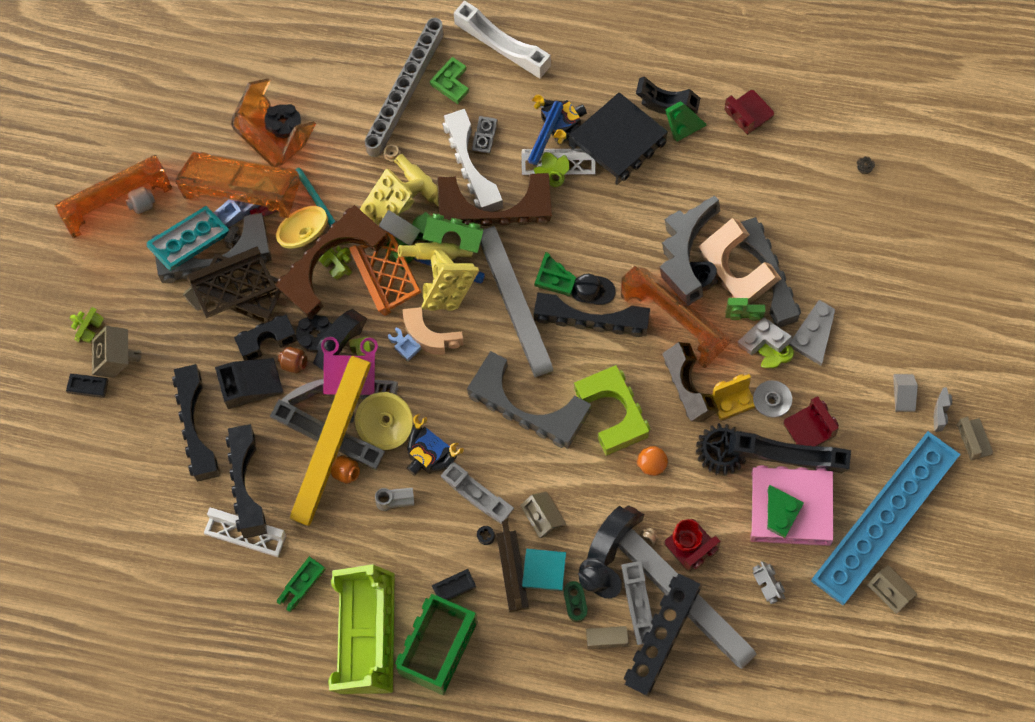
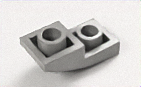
[472,116,498,153]
[379,210,420,245]
[934,387,952,432]

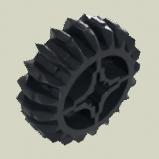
[696,423,746,476]

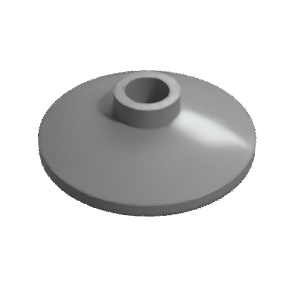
[753,380,792,418]

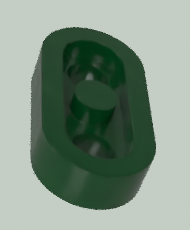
[564,581,588,622]

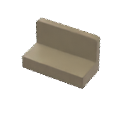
[957,417,993,461]
[520,492,566,538]
[867,566,917,614]

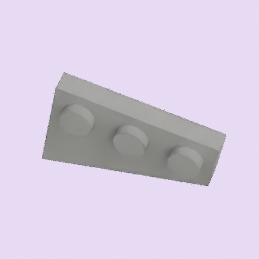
[789,300,835,366]

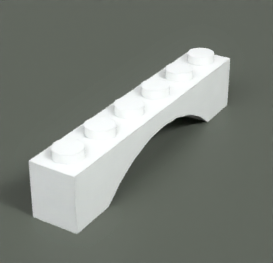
[454,0,551,79]
[442,109,503,212]

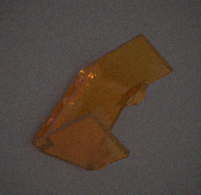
[231,78,316,167]

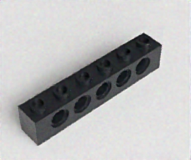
[624,573,702,697]

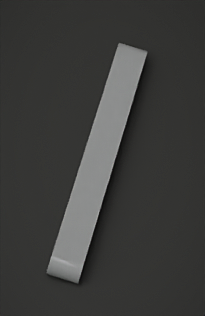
[365,18,444,157]
[480,226,553,378]
[618,529,756,669]

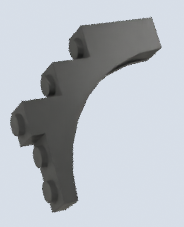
[659,195,720,306]

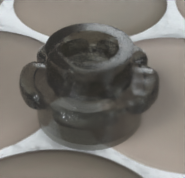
[857,156,875,174]

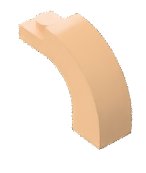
[403,307,464,355]

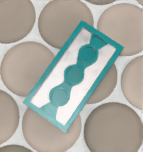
[146,206,230,271]

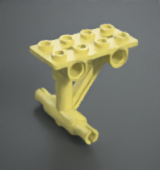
[360,154,438,236]
[398,242,479,311]

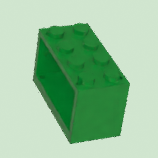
[395,593,478,696]

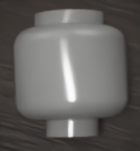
[126,187,155,214]

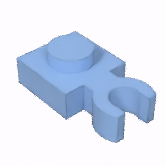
[388,327,422,361]

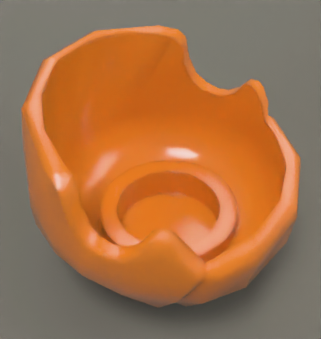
[637,446,668,476]

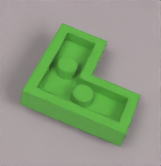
[429,57,469,104]
[725,298,765,321]

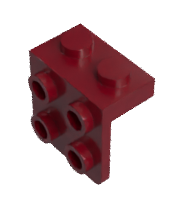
[724,90,774,135]
[783,396,839,446]
[664,519,721,572]

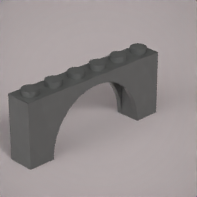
[152,213,272,283]
[467,351,591,449]

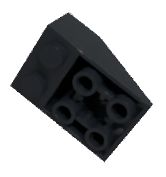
[215,358,284,410]

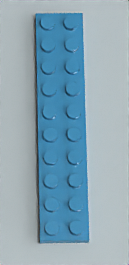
[811,431,960,606]

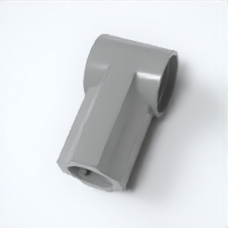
[375,488,414,511]

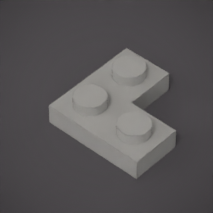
[738,318,793,355]

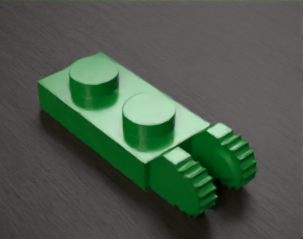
[276,556,326,612]

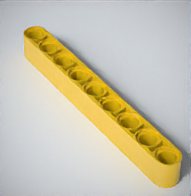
[290,356,371,526]

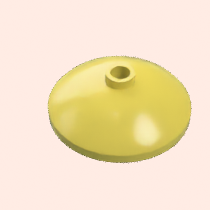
[276,206,328,249]
[355,392,413,450]

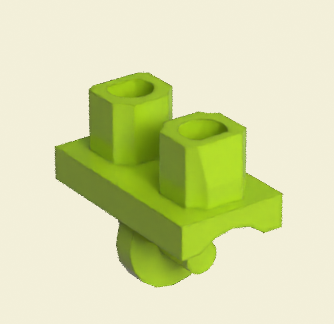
[319,246,352,280]
[69,307,104,343]

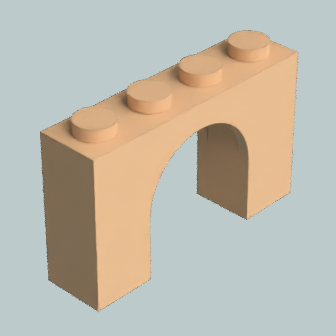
[699,218,781,305]

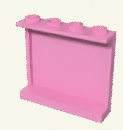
[750,465,833,546]

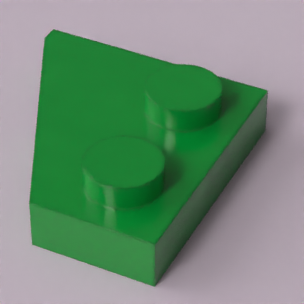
[665,101,707,142]
[534,252,576,297]
[767,485,804,538]

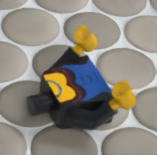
[532,94,587,144]
[407,414,464,476]

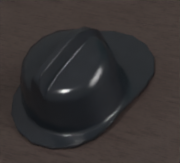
[689,262,718,291]
[572,273,616,305]
[578,558,622,599]

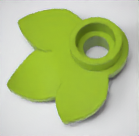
[534,152,570,187]
[758,343,794,368]

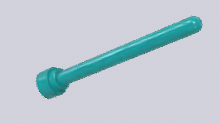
[295,168,336,229]

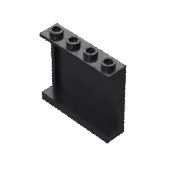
[568,92,668,185]

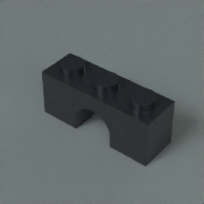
[234,314,298,361]

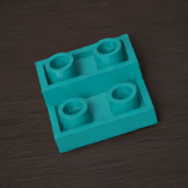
[522,549,566,591]

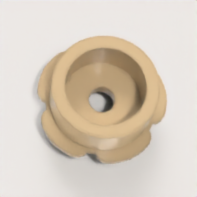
[383,144,401,162]
[640,528,659,546]

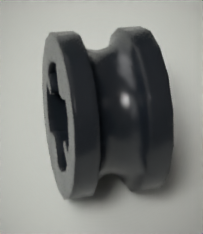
[477,526,495,545]

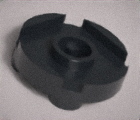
[264,104,301,138]
[296,315,332,353]

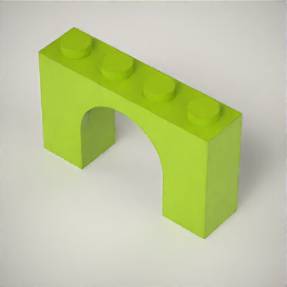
[574,365,651,456]

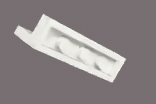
[522,149,595,175]
[204,507,286,557]

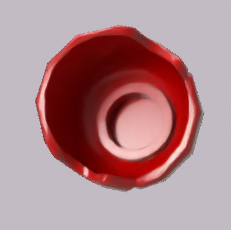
[673,519,703,552]

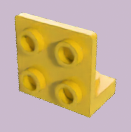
[712,374,756,421]

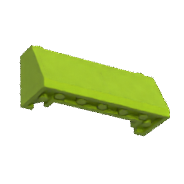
[328,564,395,694]

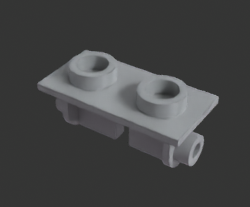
[752,561,786,604]

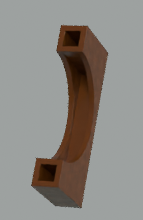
[437,173,552,226]
[275,205,389,320]

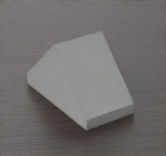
[893,374,918,412]

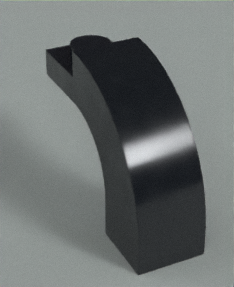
[636,77,701,114]
[313,309,368,371]
[587,505,645,566]

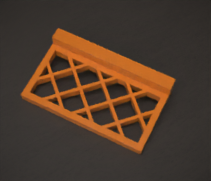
[349,231,421,316]

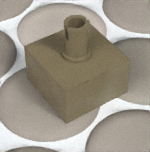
[92,326,141,378]

